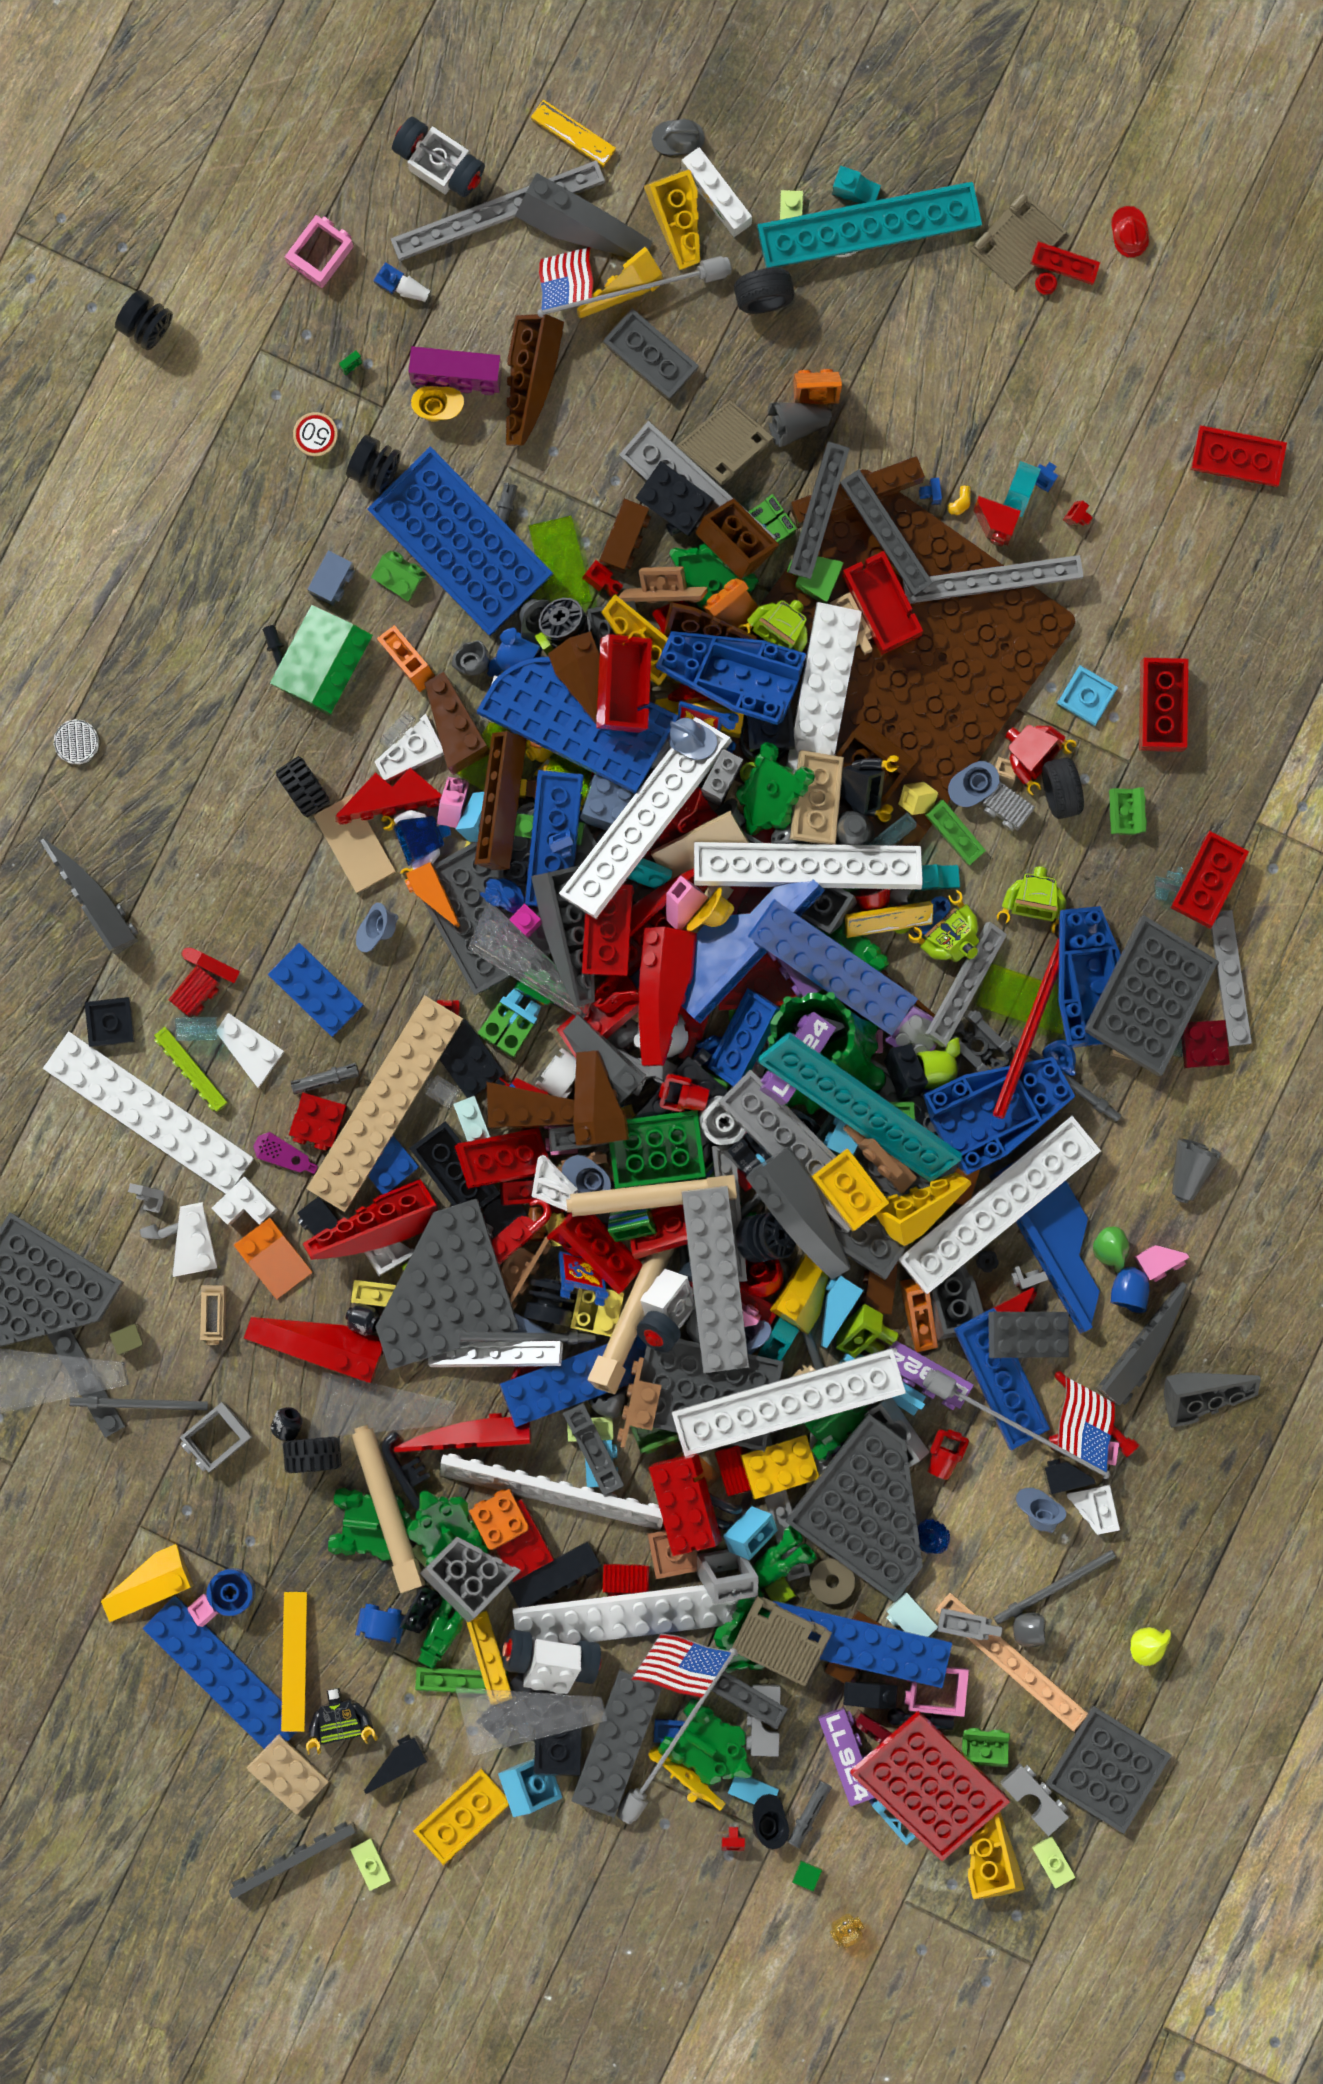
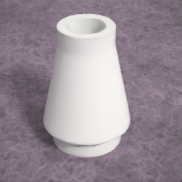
[396,276,430,302]

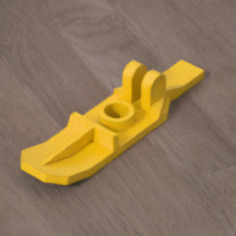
[648,1746,726,1811]

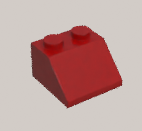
[973,496,1021,546]

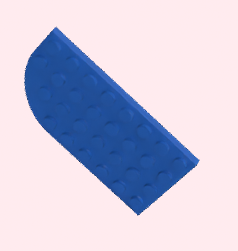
[477,657,679,794]

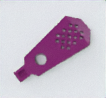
[253,1132,318,1174]

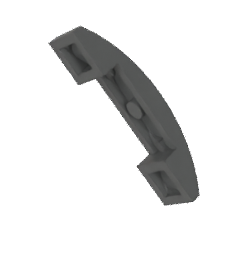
[563,1403,624,1496]

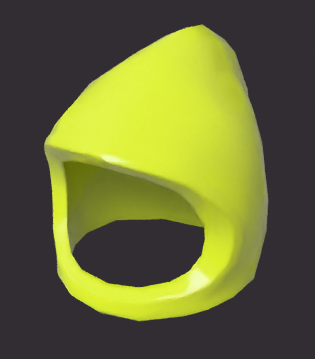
[1131,1627,1171,1666]

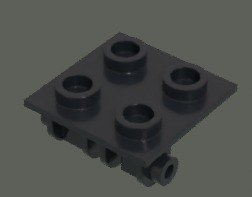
[400,1585,441,1634]

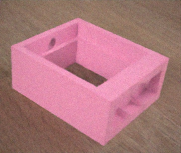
[285,215,354,288]
[904,1666,969,1717]

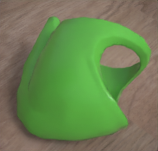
[1093,1227,1129,1273]

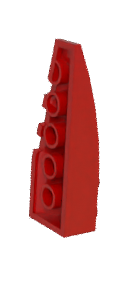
[244,1317,383,1383]

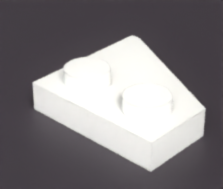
[364,1242,414,1276]
[1067,1485,1120,1535]

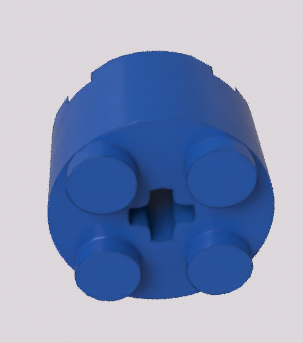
[207,1568,256,1616]
[355,1604,405,1644]

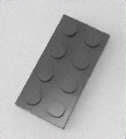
[603,308,699,401]
[989,1312,1069,1358]

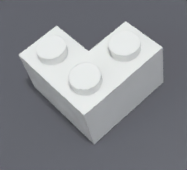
[212,1177,278,1225]

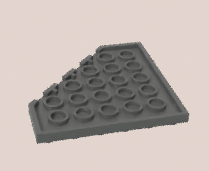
[376,1198,519,1370]
[0,1212,124,1347]
[786,1412,923,1602]

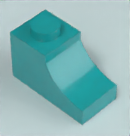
[832,166,881,204]
[1003,461,1041,517]
[915,864,960,891]
[757,1318,799,1361]

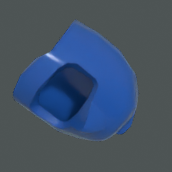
[1110,1266,1150,1314]

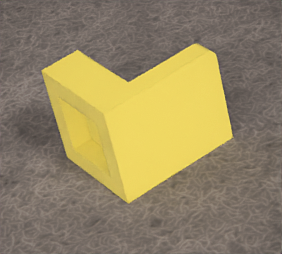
[898,782,938,815]

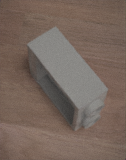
[701,749,743,806]
[180,1402,253,1472]
[697,1549,758,1604]

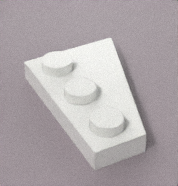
[375,714,444,782]
[216,1013,284,1089]
[173,1202,217,1277]

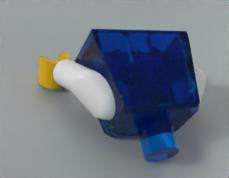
[381,810,451,881]

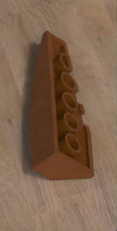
[506,314,564,446]

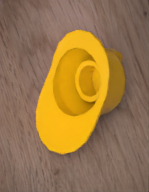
[411,386,464,422]
[687,888,734,931]

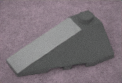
[563,1014,646,1104]
[1164,1372,1261,1428]

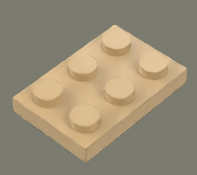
[247,1734,329,1815]

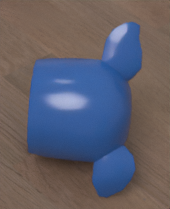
[487,628,543,677]

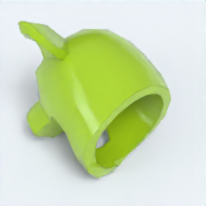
[916,1038,960,1090]

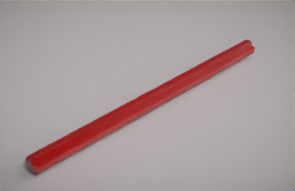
[993,938,1059,1119]

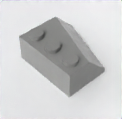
[420,1537,521,1622]

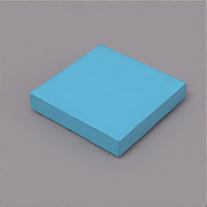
[1057,665,1118,727]

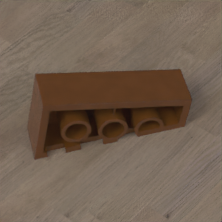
[425,672,490,775]
[487,1082,574,1129]

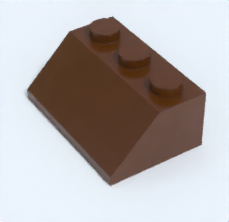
[696,498,779,580]
[836,720,917,803]

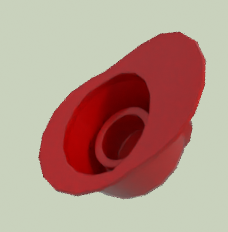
[1111,206,1149,258]
[850,888,890,912]

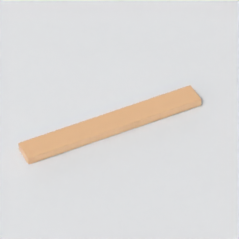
[935,1593,1088,1732]

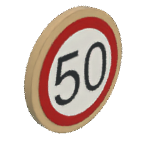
[293,412,338,457]

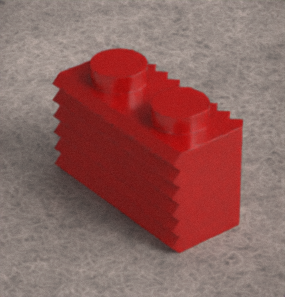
[168,966,220,1017]
[715,1445,751,1496]
[603,1564,649,1597]

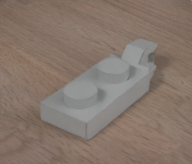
[937,1608,1002,1640]

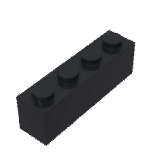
[507,1541,601,1608]

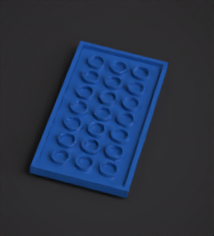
[367,446,554,637]

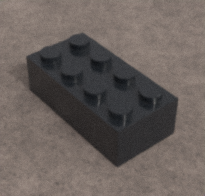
[409,1121,501,1209]

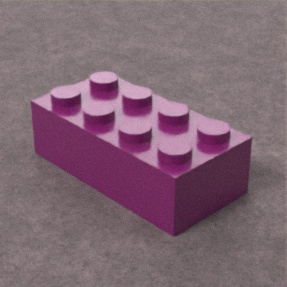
[408,346,502,395]

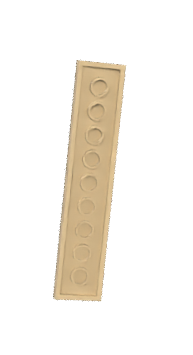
[306,995,464,1212]

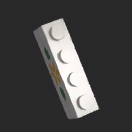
[681,147,752,237]

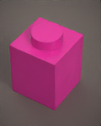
[509,904,542,938]

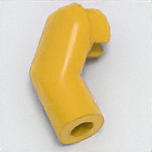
[947,486,971,515]

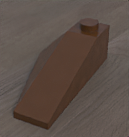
[664,603,756,640]
[548,631,600,724]
[573,1050,629,1146]

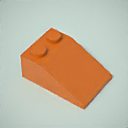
[793,369,842,404]
[234,1217,313,1300]

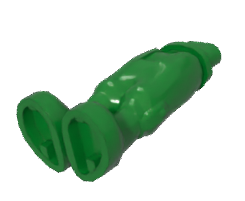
[752,1526,817,1591]
[418,1596,464,1669]

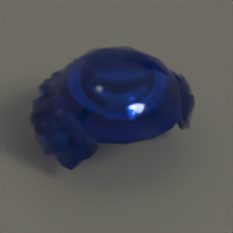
[917,1519,950,1554]

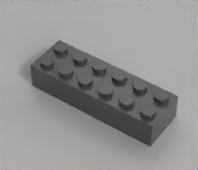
[571,1668,662,1817]

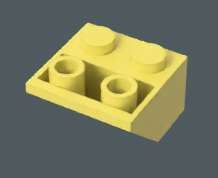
[570,1288,625,1337]

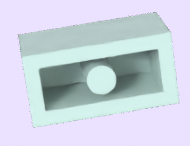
[453,1096,491,1141]
[886,1592,938,1637]

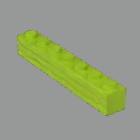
[154,1027,228,1112]

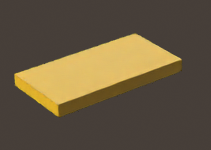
[413,1768,509,1865]

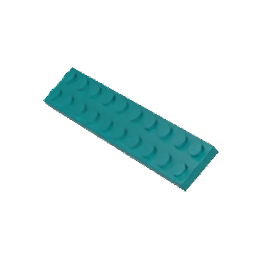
[757,181,982,268]
[758,1032,962,1182]

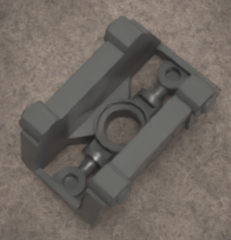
[948,1010,1014,1073]

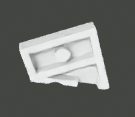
[532,1155,578,1211]

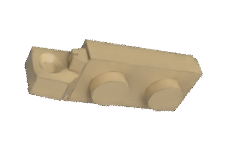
[830,592,872,655]

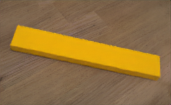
[281,1592,307,1732]

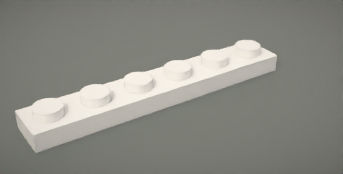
[428,1341,563,1367]

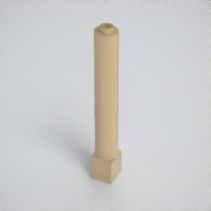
[566,1175,737,1217]
[587,1248,675,1394]
[351,1425,426,1593]

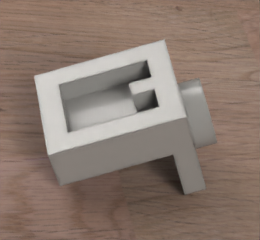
[128,1183,165,1213]
[1011,1266,1048,1290]

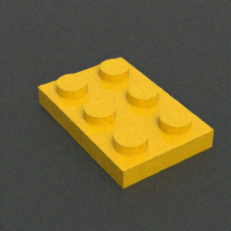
[811,1148,889,1231]
[740,1435,819,1499]

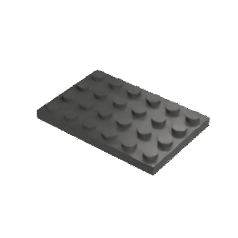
[1084,915,1218,1077]
[639,1339,783,1452]

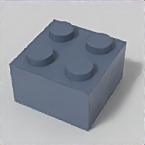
[579,774,635,831]

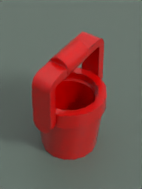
[659,1074,709,1112]
[927,1429,969,1480]

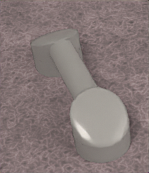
[139,1223,178,1239]

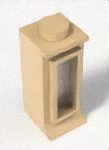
[200,1285,227,1345]

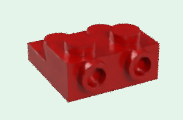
[289,1092,346,1151]

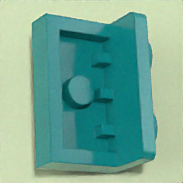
[627,858,672,889]

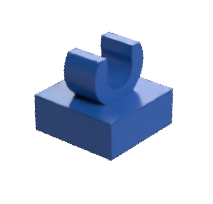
[373,262,404,294]
[1035,462,1059,493]
[919,477,942,505]
[549,829,574,858]

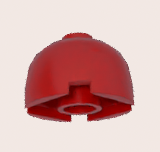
[740,1259,784,1298]

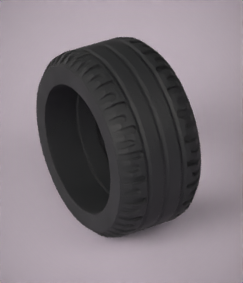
[734,268,795,314]
[1042,757,1084,819]

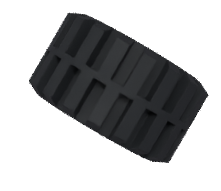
[276,756,330,818]
[283,1437,342,1473]

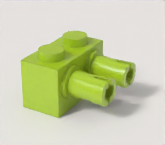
[836,1304,898,1358]

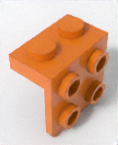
[702,578,759,630]
[469,1489,529,1550]

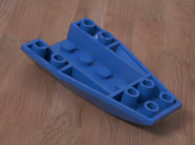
[656,631,806,725]
[1059,906,1121,1048]
[924,1057,1075,1175]

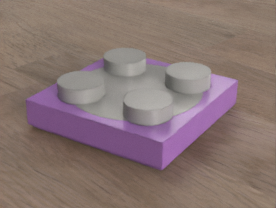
[886,1005,938,1065]

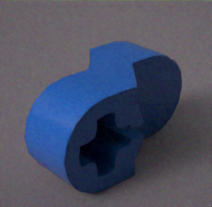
[912,896,950,938]

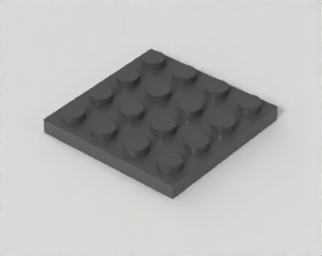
[1045,1705,1171,1834]

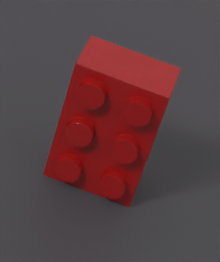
[495,1498,555,1582]

